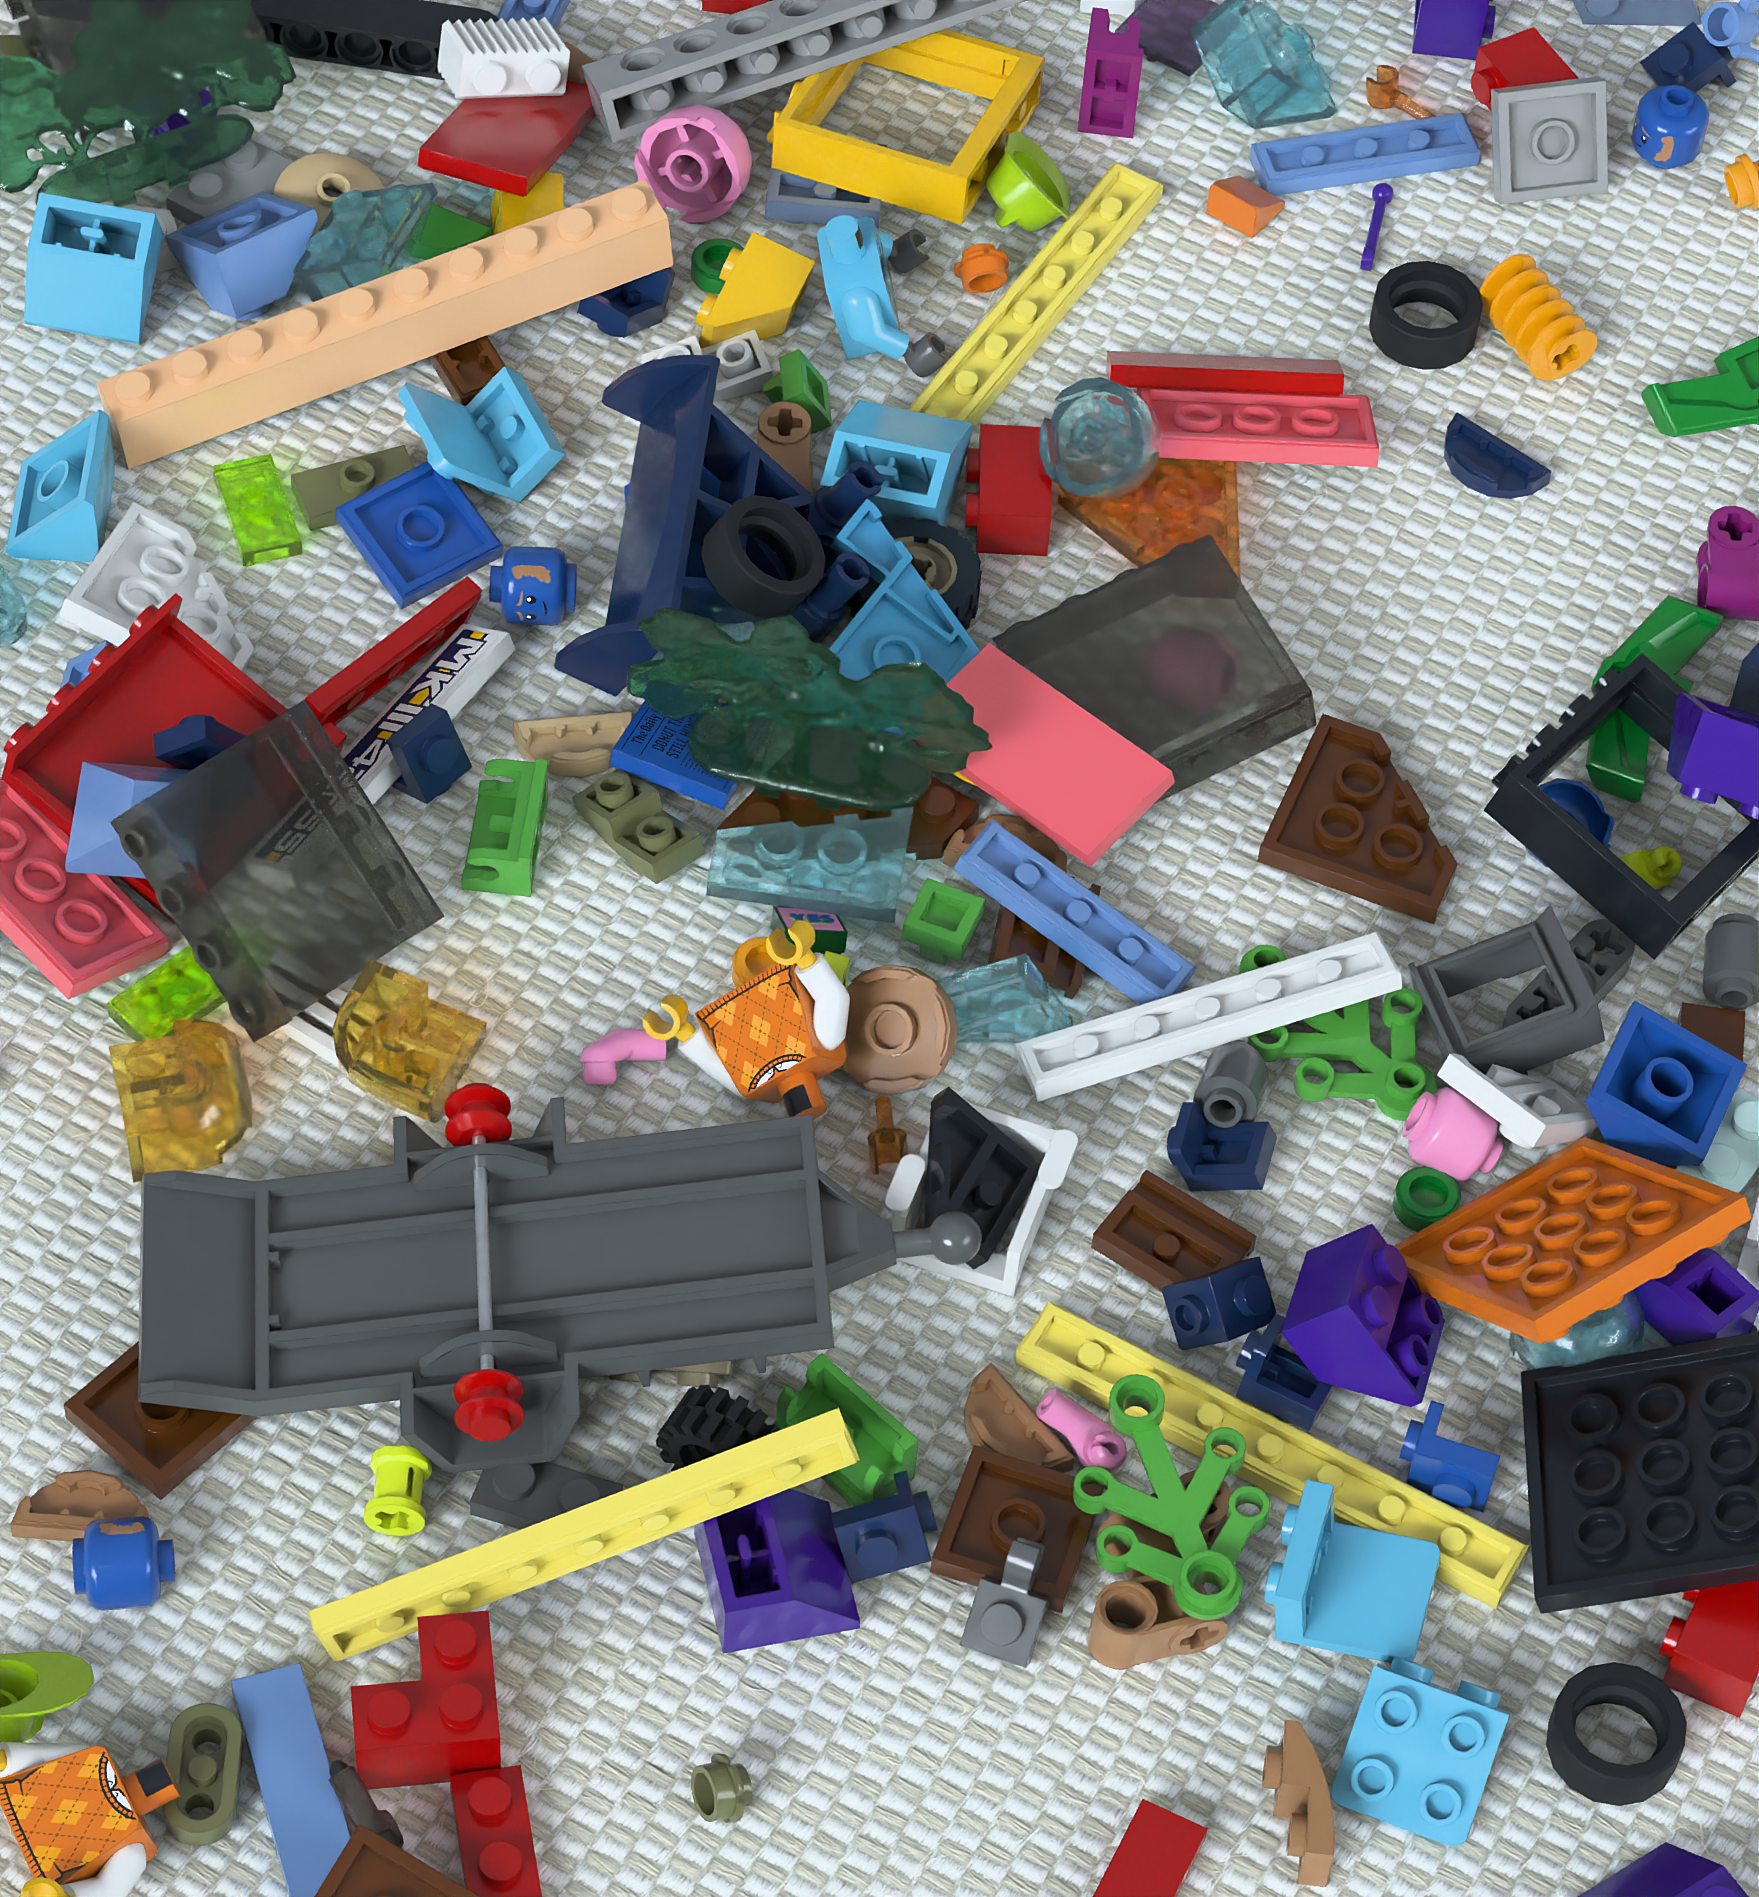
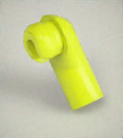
[1620,845,1682,890]

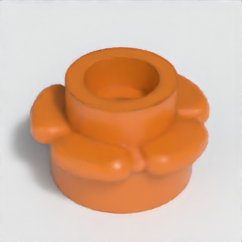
[954,243,1009,293]

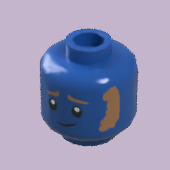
[1631,85,1710,169]
[489,546,577,626]
[72,1516,175,1611]

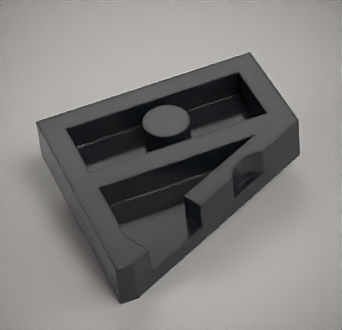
[924,1087,1041,1270]

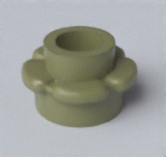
[691,1753,752,1823]

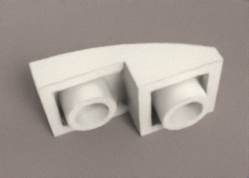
[641,329,774,402]

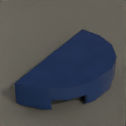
[1444,412,1552,499]

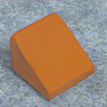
[1206,176,1285,238]

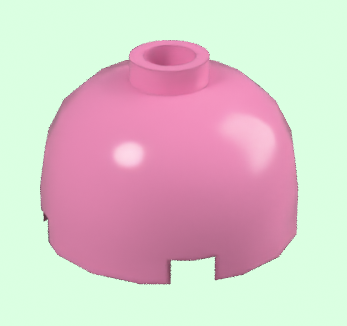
[634,104,752,223]

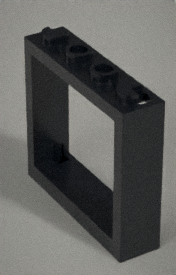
[1484,653,1759,960]

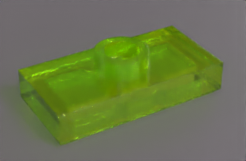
[213,453,302,567]
[107,932,250,1055]

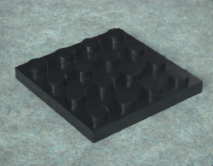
[1520,1332,1759,1614]

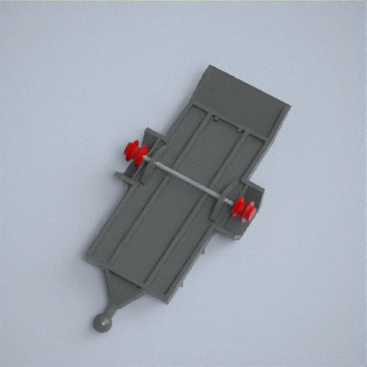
[138,1083,982,1473]

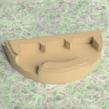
[513,711,635,778]

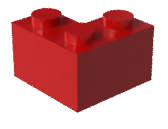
[350,1611,501,1791]

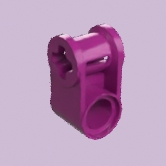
[1696,506,1759,621]

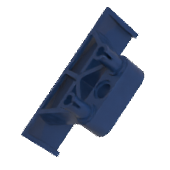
[554,355,882,697]

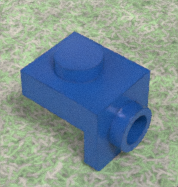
[1399,1400,1500,1512]

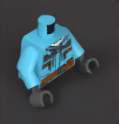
[817,215,947,378]

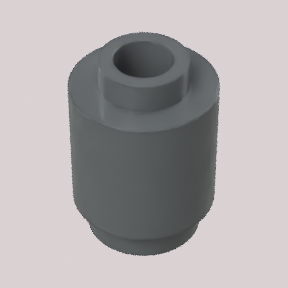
[1703,913,1759,1010]
[1193,1042,1269,1128]

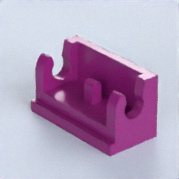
[1077,7,1144,139]

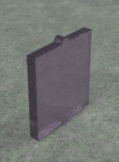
[1115,0,1242,77]

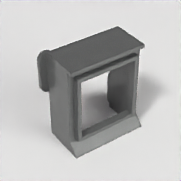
[1408,904,1605,1075]

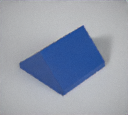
[1585,1001,1748,1166]

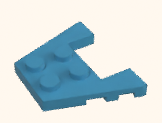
[725,499,980,747]

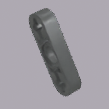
[1502,919,1635,1028]

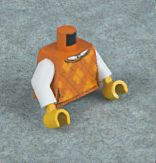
[643,920,850,1120]
[0,1742,181,1897]

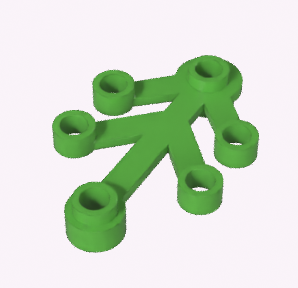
[1238,945,1437,1121]
[1073,1374,1270,1620]

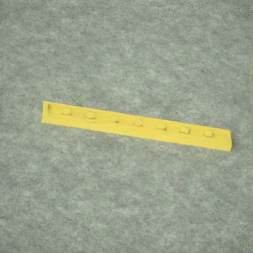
[908,162,1163,426]
[1014,1301,1529,1609]
[308,1408,860,1662]

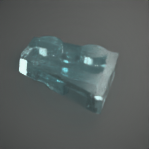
[937,953,1073,1043]

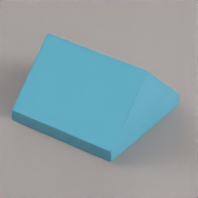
[6,409,115,562]

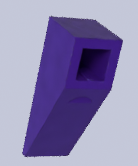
[1623,1248,1759,1346]

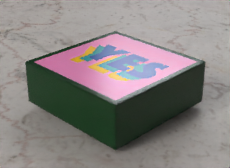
[770,906,848,955]

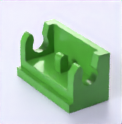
[461,758,548,897]
[772,1353,919,1507]

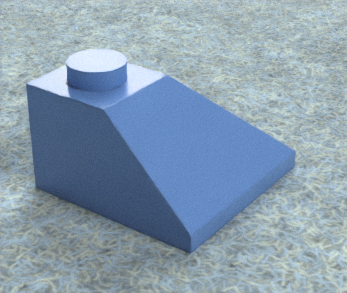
[164,191,318,320]
[65,761,210,882]

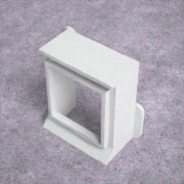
[884,1103,1078,1297]

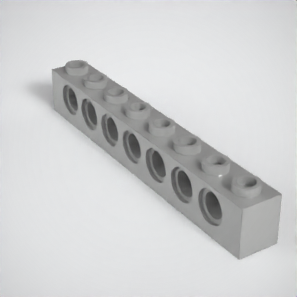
[582,0,1028,143]

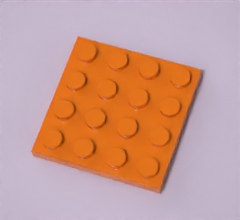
[1395,1136,1752,1344]

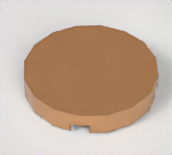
[841,965,958,1095]

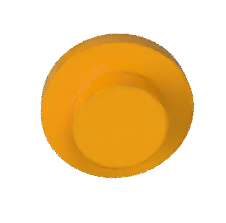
[1724,153,1759,210]

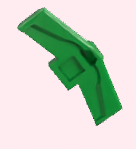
[1641,336,1759,437]
[1585,595,1724,803]

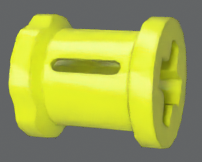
[363,1445,433,1536]

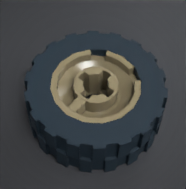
[847,518,982,631]

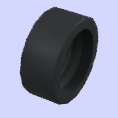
[1369,261,1483,370]
[701,495,825,619]
[1546,1662,1687,1806]

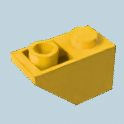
[695,232,816,349]

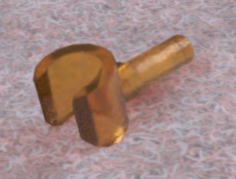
[1366,65,1436,119]
[867,1096,908,1175]

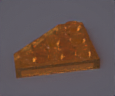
[1057,443,1241,602]

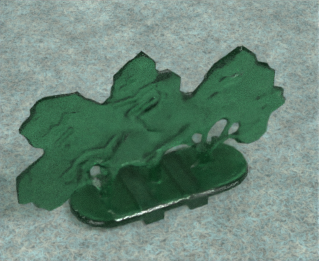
[0,0,297,207]
[627,608,992,812]

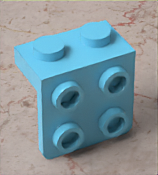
[397,366,566,503]
[1265,1479,1440,1663]
[1331,1656,1511,1847]

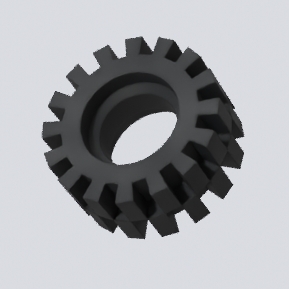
[656,1385,781,1471]

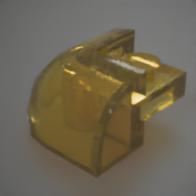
[333,959,487,1123]
[109,1019,253,1183]

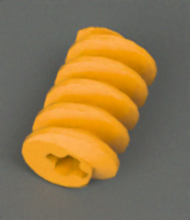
[1479,253,1597,381]

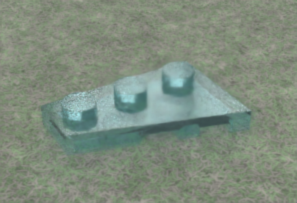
[706,807,914,924]

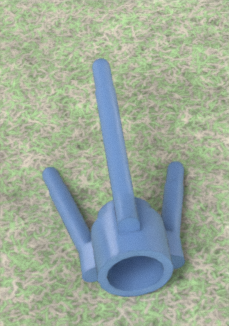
[1701,0,1759,64]

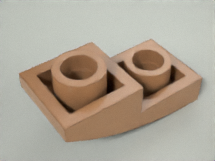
[1262,1720,1335,1887]

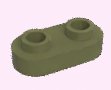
[163,1703,243,1846]

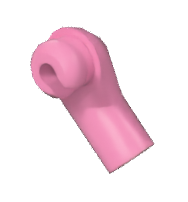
[579,1029,666,1084]
[1036,1388,1127,1473]

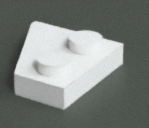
[1437,1053,1597,1148]

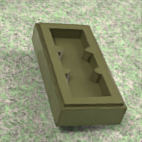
[291,445,414,531]

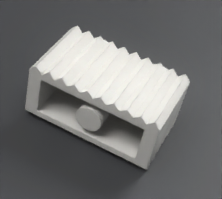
[438,17,570,99]

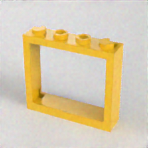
[767,29,1045,225]

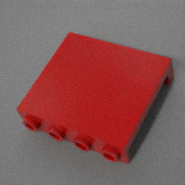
[1,593,347,924]

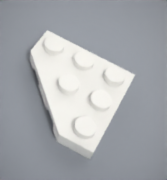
[59,502,254,673]

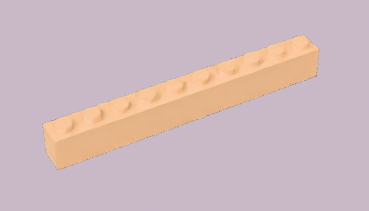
[96,179,674,469]

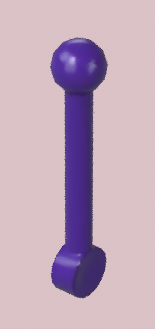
[1360,183,1394,271]

